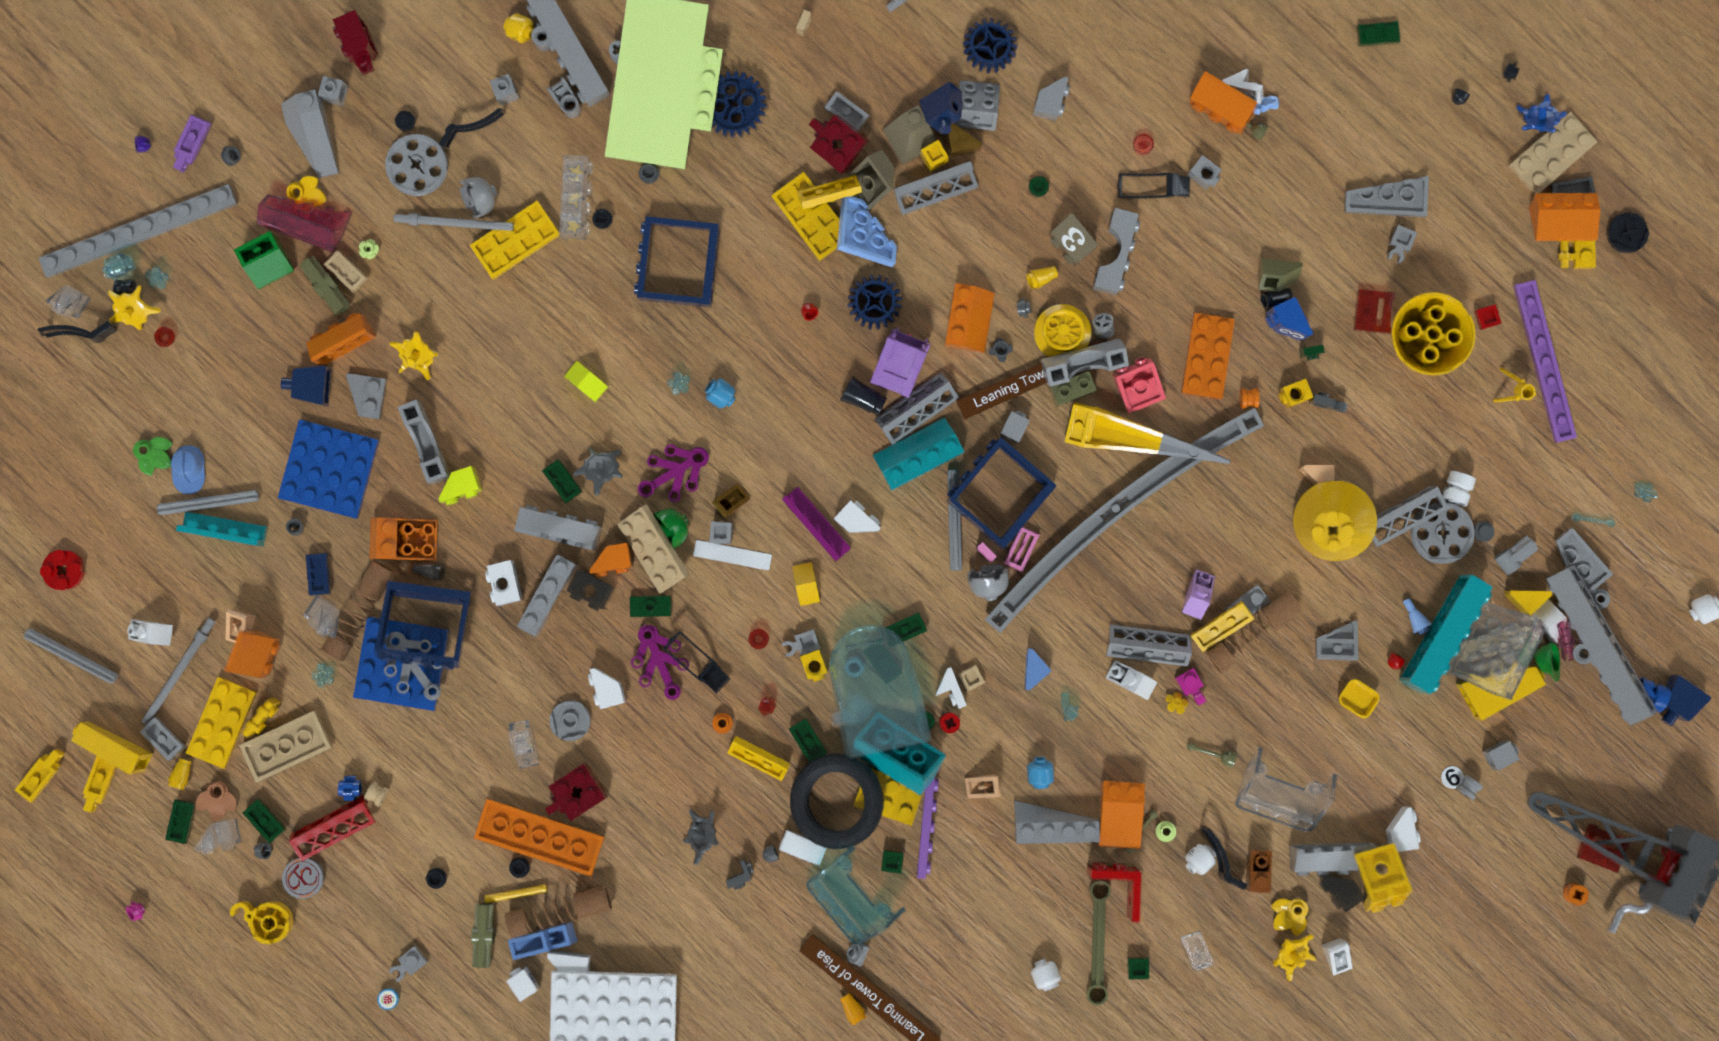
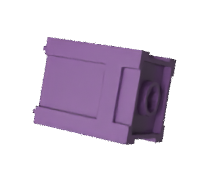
[870,327,931,398]

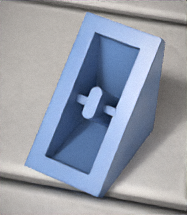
[1024,648,1051,690]

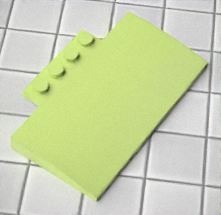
[605,0,723,170]

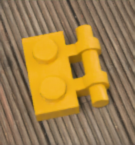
[1558,241,1596,269]
[242,697,281,738]

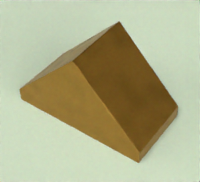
[947,123,982,156]
[712,483,751,519]

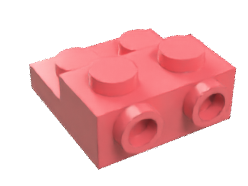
[1112,357,1166,414]

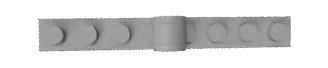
[526,0,610,107]
[1547,565,1657,726]

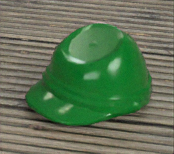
[1534,642,1561,682]

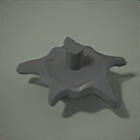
[573,447,623,496]
[683,809,719,865]

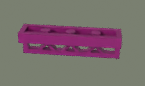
[782,487,851,561]

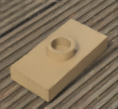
[324,250,368,293]

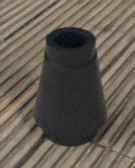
[1260,288,1293,309]

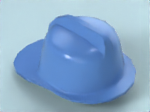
[171,445,205,495]

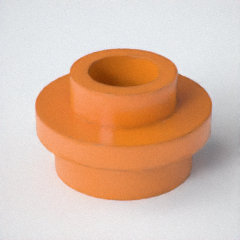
[712,713,733,734]

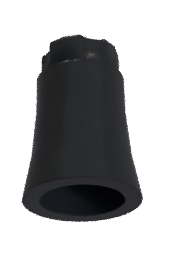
[840,376,887,416]

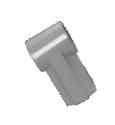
[1494,536,1538,575]

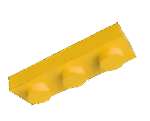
[797,175,862,209]
[1191,601,1254,652]
[727,736,790,781]

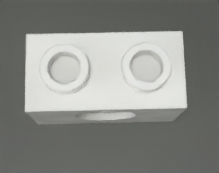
[485,560,523,606]

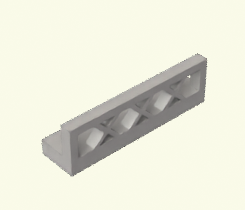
[894,161,978,216]
[874,372,959,445]
[1372,486,1449,547]
[1106,624,1192,667]

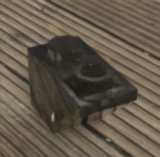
[1318,875,1366,912]

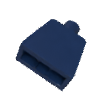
[919,82,962,134]
[281,366,331,407]
[1661,675,1712,727]

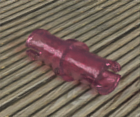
[1557,621,1575,661]

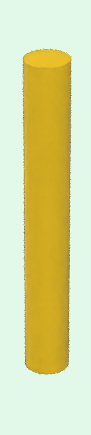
[485,884,547,903]

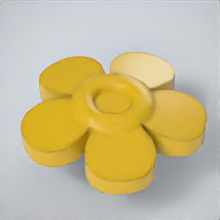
[1165,692,1188,714]

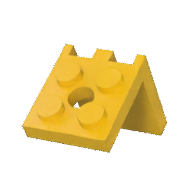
[1354,843,1412,913]

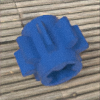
[338,776,362,801]

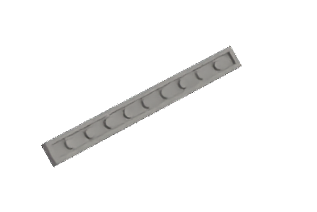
[39,184,238,278]

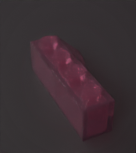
[257,194,352,252]

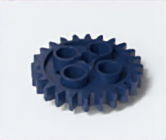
[712,71,768,138]

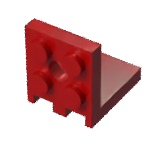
[1087,862,1142,923]

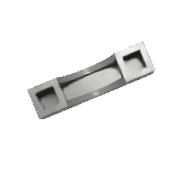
[1092,208,1141,295]
[1041,338,1129,387]
[397,399,450,485]
[517,554,578,637]

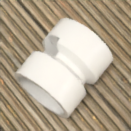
[1442,471,1476,507]

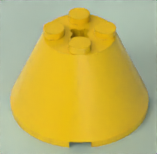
[1391,292,1475,376]
[1293,480,1377,561]

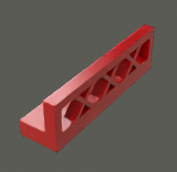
[289,795,375,861]

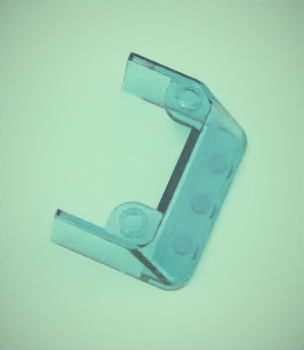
[806,845,906,945]

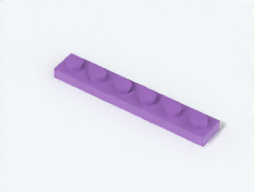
[917,768,940,879]

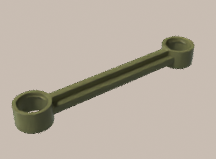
[1086,879,1111,1005]

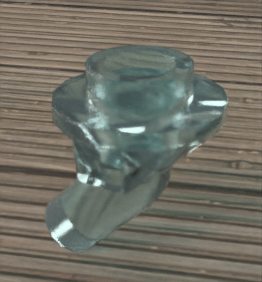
[1061,693,1080,722]

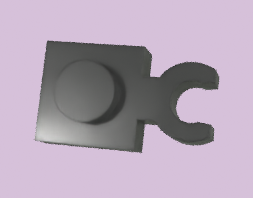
[1309,392,1348,413]

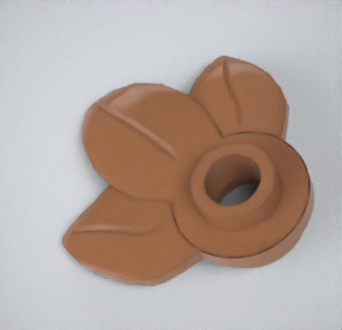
[195,781,237,822]

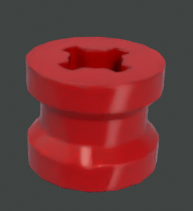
[939,712,960,734]

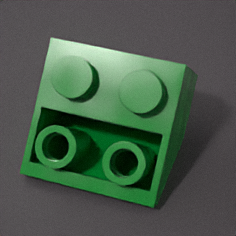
[233,231,295,289]

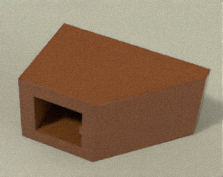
[1246,850,1272,893]

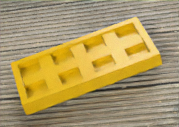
[771,172,840,262]
[470,201,561,280]
[186,677,258,769]

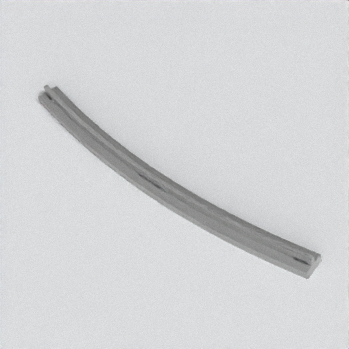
[985,408,1264,633]

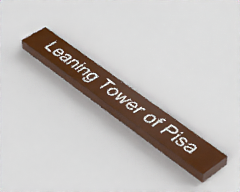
[956,338,1108,420]
[799,934,941,1041]

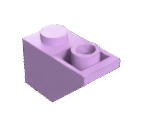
[1182,569,1215,619]

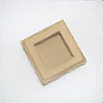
[796,10,812,36]
[958,664,985,692]

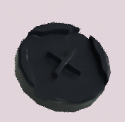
[1606,212,1649,254]

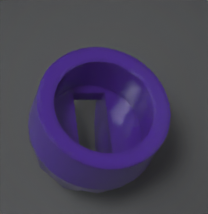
[135,136,151,153]

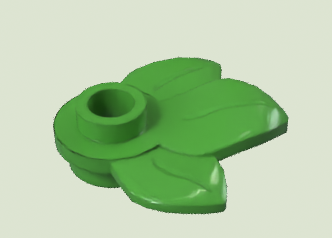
[133,437,172,476]

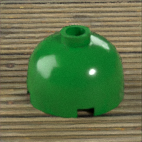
[653,509,689,549]

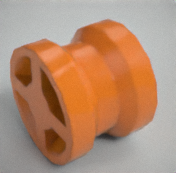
[1239,388,1259,409]
[1563,883,1589,906]

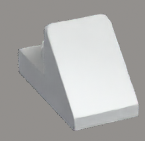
[1222,69,1263,104]
[935,667,967,709]

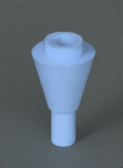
[1403,598,1432,635]

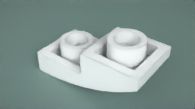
[779,830,827,866]

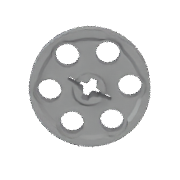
[385,134,448,196]
[1411,502,1474,564]

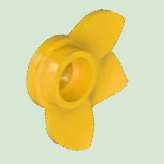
[286,176,327,217]
[1271,898,1308,936]

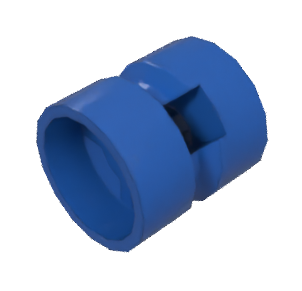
[1639,677,1671,713]

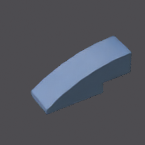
[508,921,577,960]

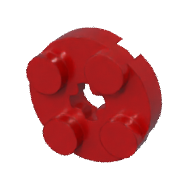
[40,550,84,590]

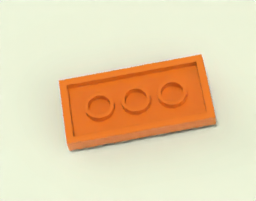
[1181,313,1235,400]

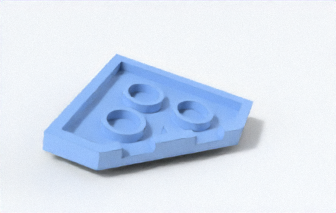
[837,196,897,267]

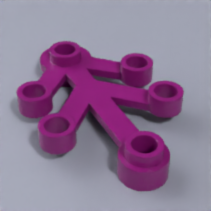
[638,444,709,502]
[631,625,690,700]

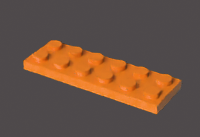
[474,798,605,876]

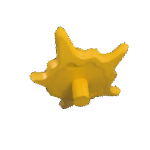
[108,285,161,330]
[389,331,438,380]
[1273,934,1316,982]

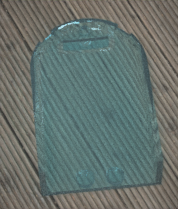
[829,625,931,758]

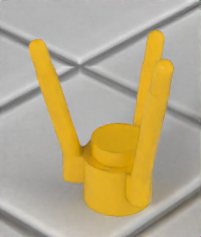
[1493,367,1536,403]

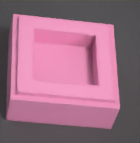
[976,542,997,562]

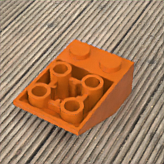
[369,517,438,561]

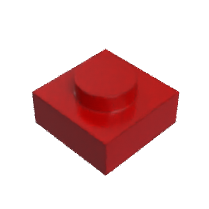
[1474,304,1502,330]

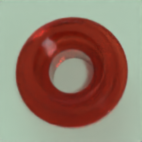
[154,327,175,347]
[748,629,769,649]
[758,696,776,717]

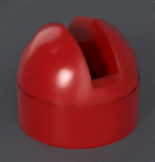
[801,303,819,321]
[1387,652,1406,670]

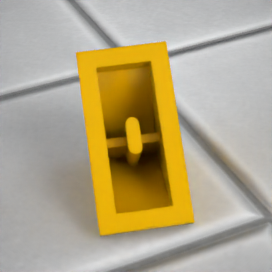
[792,562,820,606]
[1504,591,1552,616]

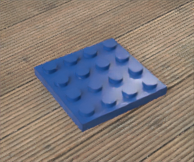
[278,419,380,519]
[353,617,449,711]

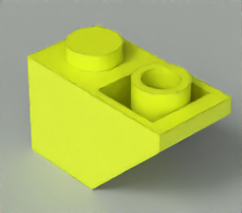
[438,466,482,506]

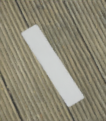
[693,540,772,570]

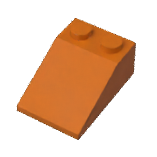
[224,631,280,678]
[1099,781,1145,849]

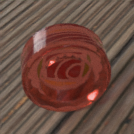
[1133,134,1154,155]

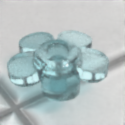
[145,267,169,289]
[667,372,690,395]
[1634,483,1658,502]
[312,664,334,687]

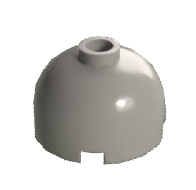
[460,176,497,219]
[967,564,1009,601]

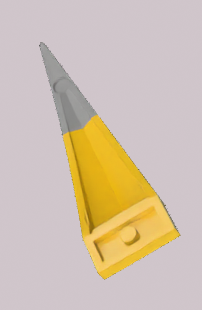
[1064,402,1231,464]

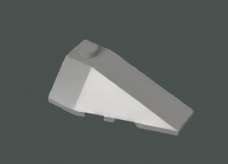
[281,90,339,178]

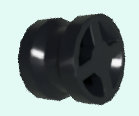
[113,279,136,295]

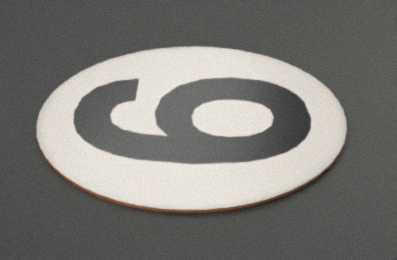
[1441,766,1464,789]

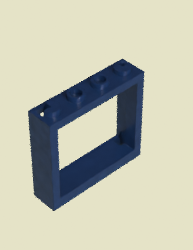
[634,216,720,308]
[946,438,1057,549]
[374,581,471,670]

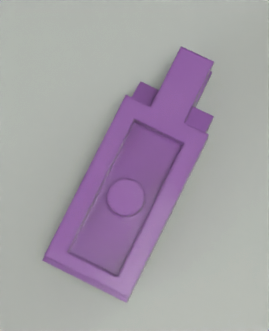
[173,115,212,173]

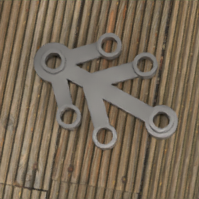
[384,632,442,701]

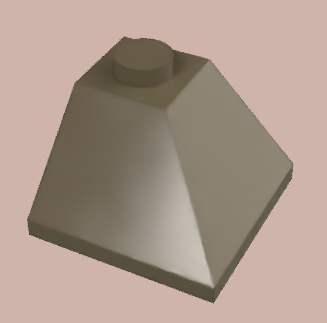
[883,105,936,165]
[845,150,894,211]

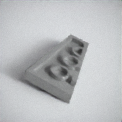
[1344,176,1429,217]

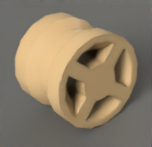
[364,781,389,807]

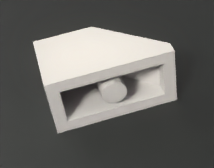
[547,950,591,972]

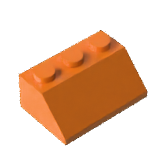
[1189,71,1258,135]
[1529,193,1601,241]
[944,283,995,353]
[306,313,376,366]

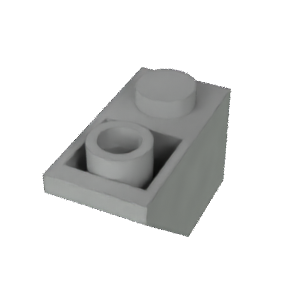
[1033,77,1070,121]

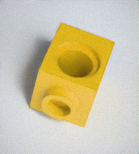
[920,140,949,172]
[1279,379,1314,408]
[800,649,828,682]

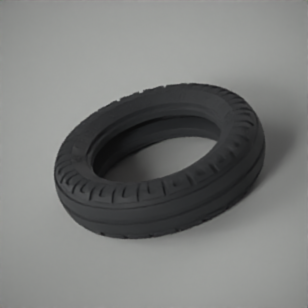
[790,753,884,849]

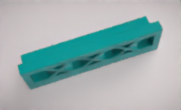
[176,511,268,547]

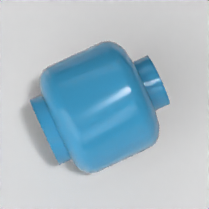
[704,378,736,409]
[1027,757,1054,789]

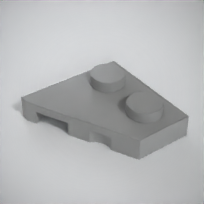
[346,373,387,420]

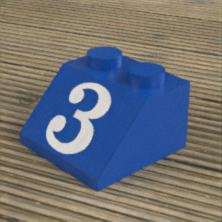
[1265,297,1313,341]

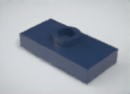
[306,553,331,596]

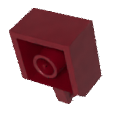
[332,10,378,75]
[808,115,870,173]
[545,762,608,821]

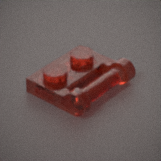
[1353,289,1395,334]
[1577,823,1630,873]

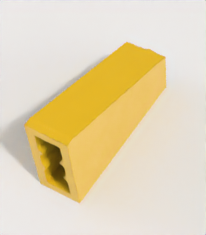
[1456,666,1546,721]
[71,721,154,775]

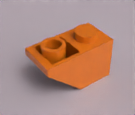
[590,543,633,577]

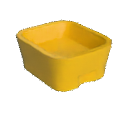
[1338,679,1380,719]

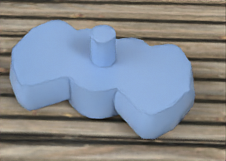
[1254,95,1279,114]

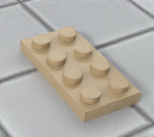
[1508,112,1597,196]
[617,504,690,594]
[239,710,333,783]

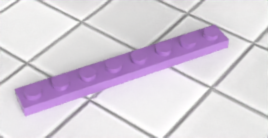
[1513,280,1577,443]

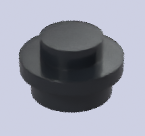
[1503,62,1520,83]
[395,111,416,131]
[592,209,613,229]
[509,857,530,878]
[426,868,447,889]

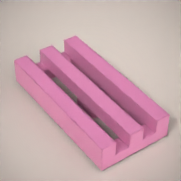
[1004,527,1039,572]

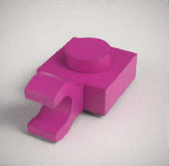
[1175,668,1206,705]

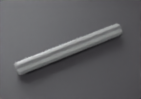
[947,469,962,571]
[157,490,259,515]
[24,629,118,684]

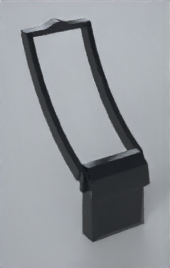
[439,108,505,149]
[1117,173,1190,199]
[37,321,117,343]
[663,630,731,694]
[1200,825,1248,890]

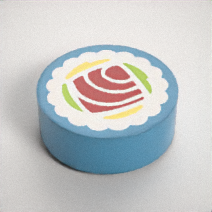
[377,988,400,1010]

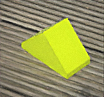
[564,361,608,402]

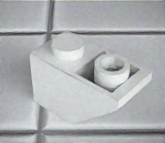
[834,500,881,533]
[127,619,173,646]
[1106,660,1157,700]
[588,668,626,709]
[1386,806,1421,852]

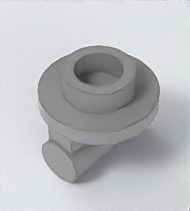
[847,943,869,967]

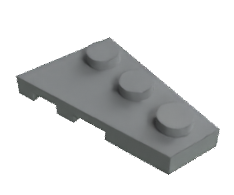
[1555,527,1613,593]

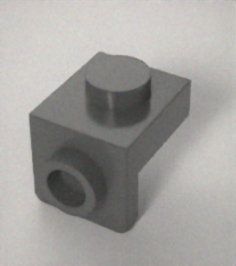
[725,858,754,890]

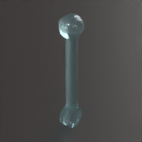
[1572,513,1616,527]

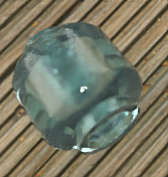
[102,252,136,281]

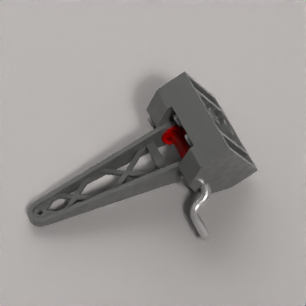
[1527,792,1719,934]

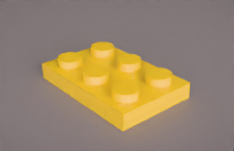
[853,768,922,826]

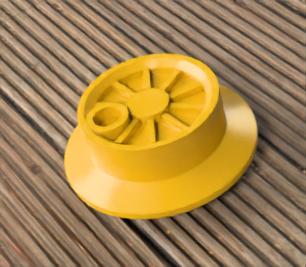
[1034,304,1091,357]

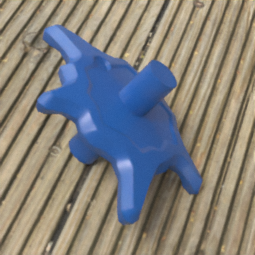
[1516,94,1567,133]

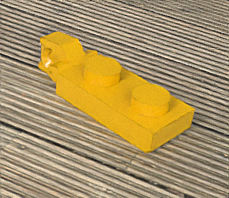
[15,748,65,803]
[83,756,117,813]

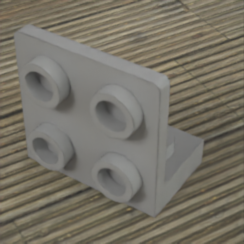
[955,81,1000,131]

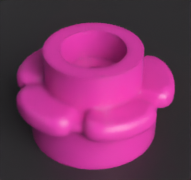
[126,901,145,921]

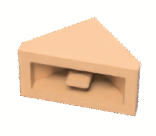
[1298,465,1335,485]
[225,609,256,643]
[965,774,1001,799]

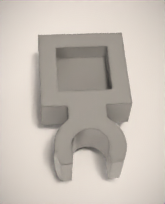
[1387,225,1417,264]
[782,629,820,657]
[389,945,428,982]

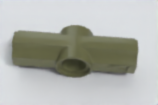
[300,256,351,315]
[471,903,495,968]

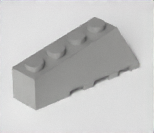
[514,505,602,551]
[1014,800,1100,844]
[1289,843,1377,876]

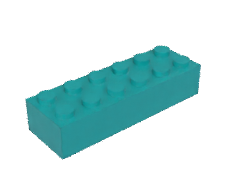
[1399,574,1493,695]

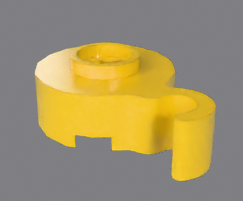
[230,901,294,945]

